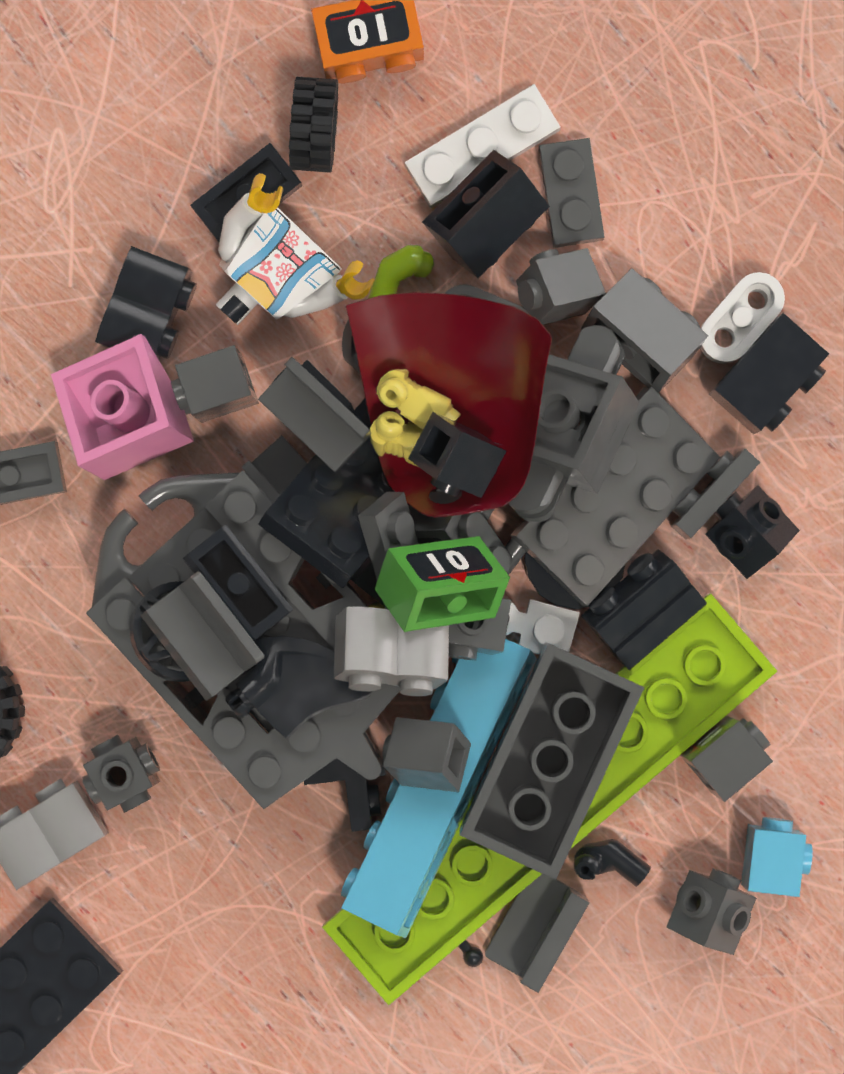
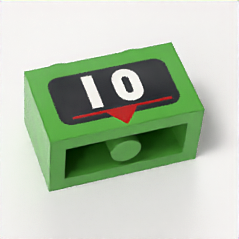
[375,536,510,632]

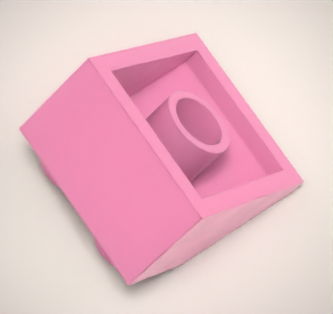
[51,334,194,480]

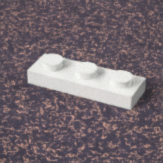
[405,84,561,208]

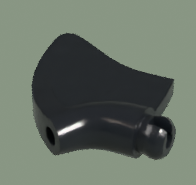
[225,636,372,739]

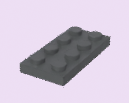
[510,386,720,606]

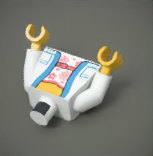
[216,173,375,325]

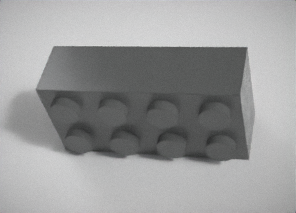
[459,642,645,880]

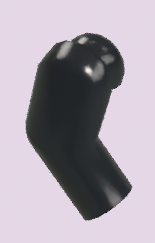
[573,839,651,887]

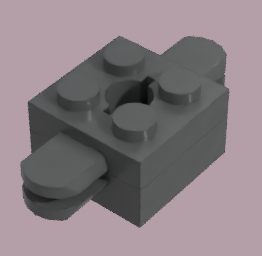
[494,325,640,522]

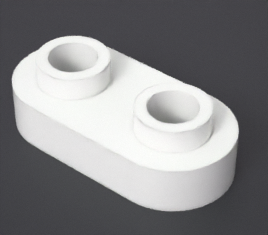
[700,272,785,364]

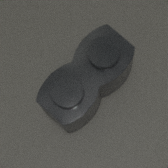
[95,246,197,360]

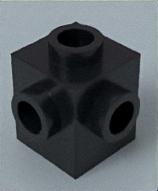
[705,486,800,579]

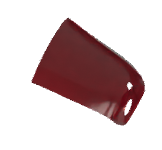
[345,292,552,517]

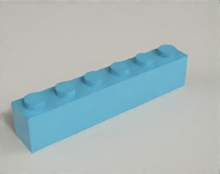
[341,639,537,938]

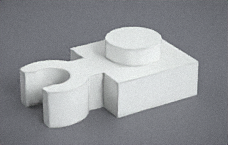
[506,599,580,654]

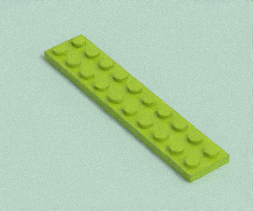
[322,593,777,1005]

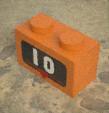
[311,0,424,84]

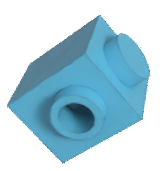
[741,817,813,897]

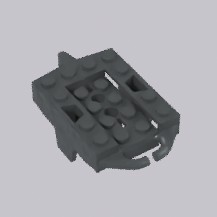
[86,470,400,809]

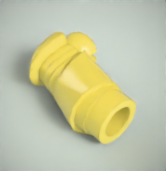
[377,369,461,429]
[370,411,423,467]

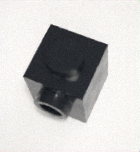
[408,412,507,498]

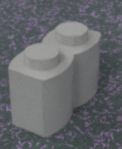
[334,607,449,696]
[0,779,109,890]

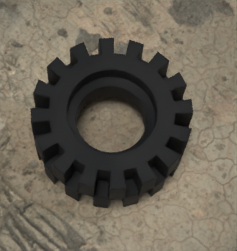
[289,76,339,173]

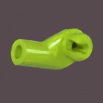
[368,245,434,299]

